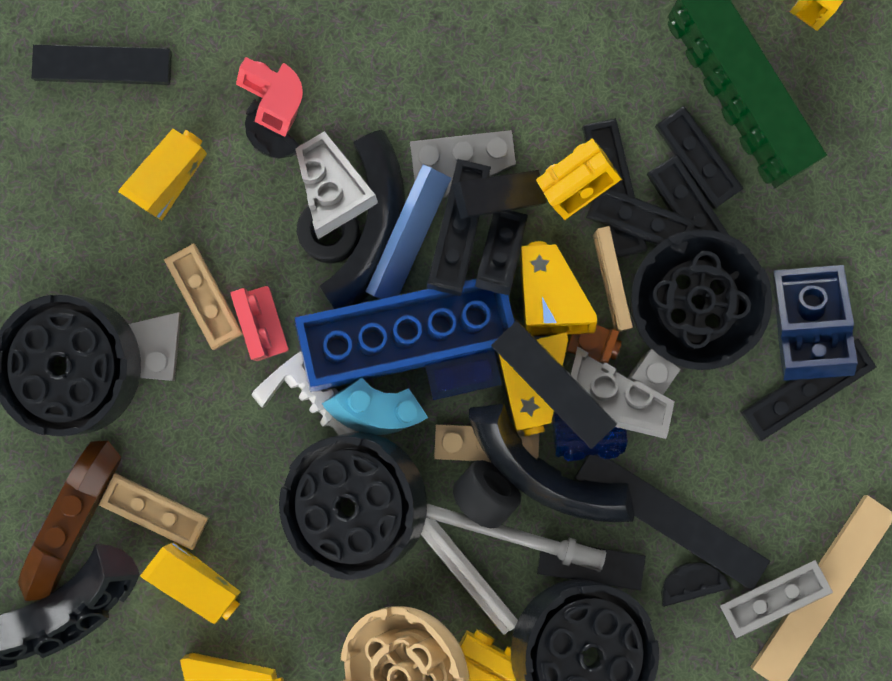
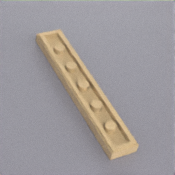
[750,495,892,681]

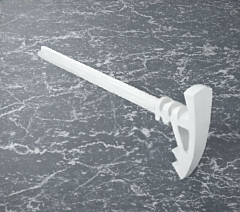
[252,351,518,635]

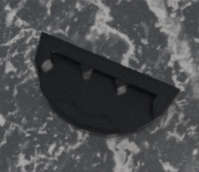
[245,99,300,159]
[661,562,731,607]

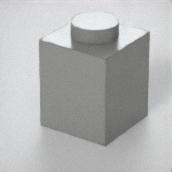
[627,349,681,395]

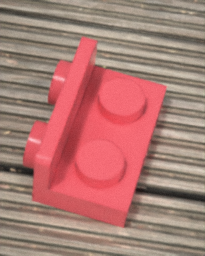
[230,286,289,361]

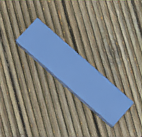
[366,164,451,299]

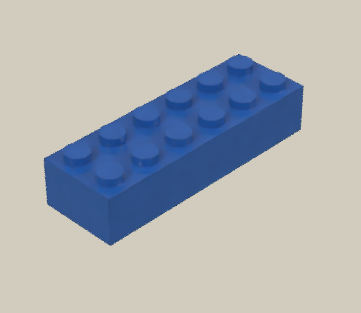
[295,279,514,392]

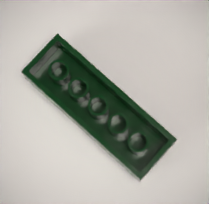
[668,0,827,189]

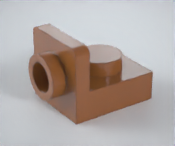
[566,325,622,364]

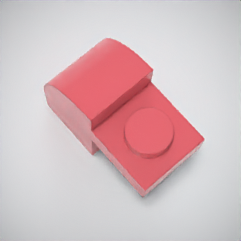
[236,57,303,137]

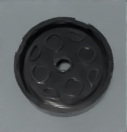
[0,295,141,436]
[279,432,427,580]
[511,579,659,681]

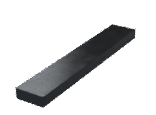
[574,449,770,590]

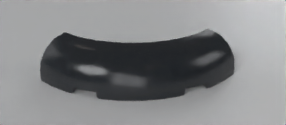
[320,130,405,309]
[469,404,635,523]
[0,544,140,671]

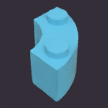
[322,378,428,435]

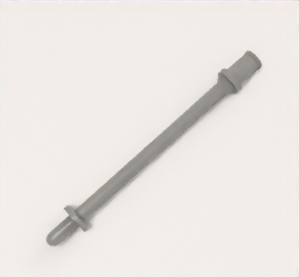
[426,504,606,572]

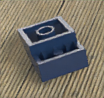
[773,265,858,381]

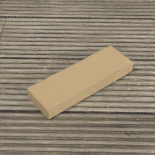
[593,226,633,332]
[164,243,243,350]
[99,473,209,550]

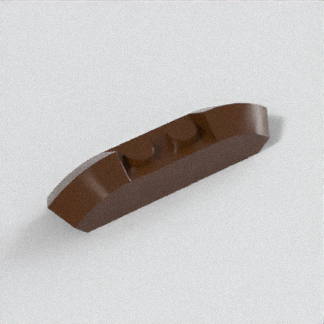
[18,441,121,601]

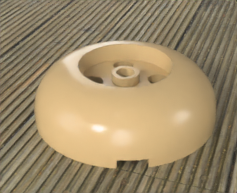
[341,606,470,681]

